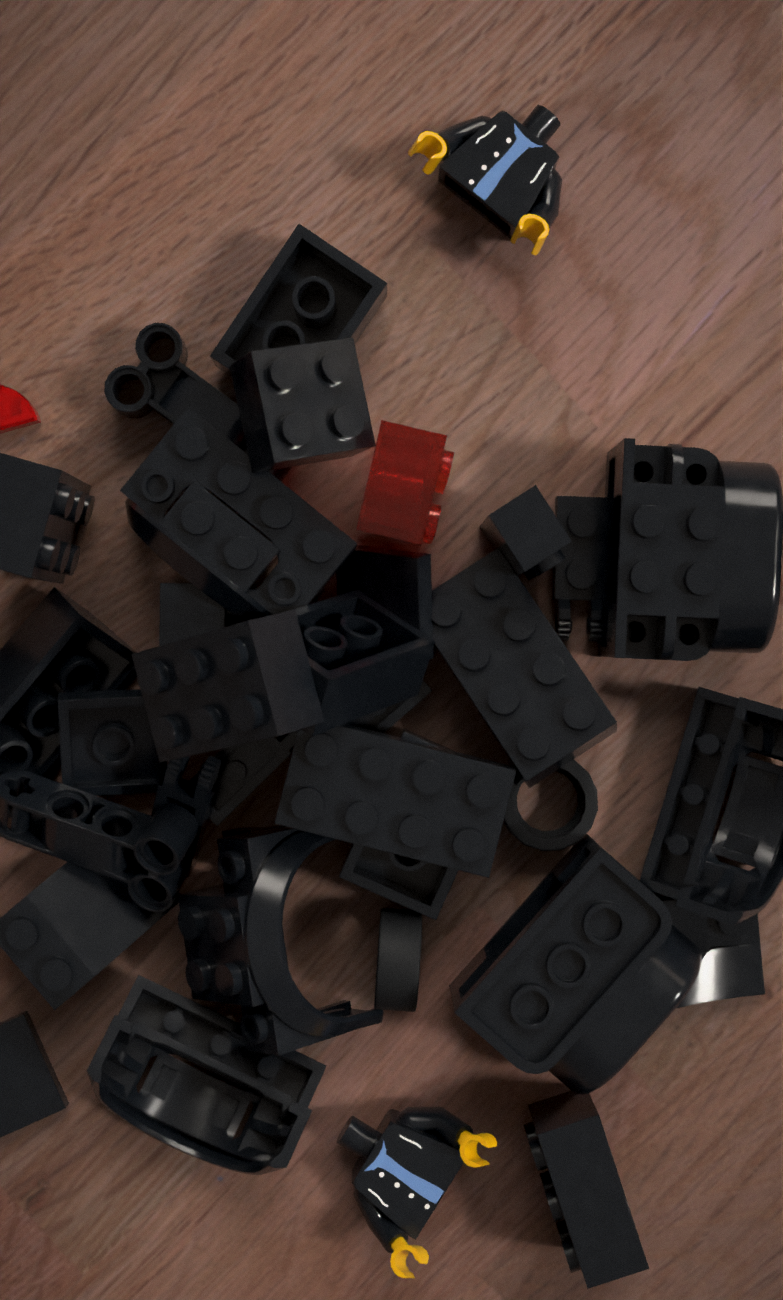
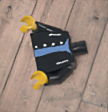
[408,105,562,255]
[337,1107,497,1279]

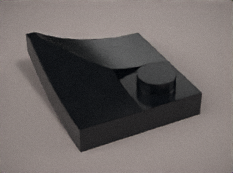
[659,897,765,1009]

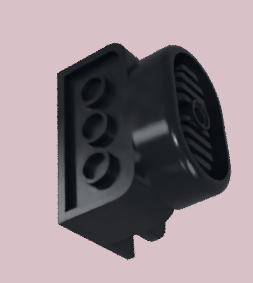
[598,438,783,661]
[449,833,702,1095]

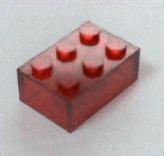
[356,420,454,552]

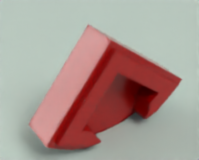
[0,385,41,434]

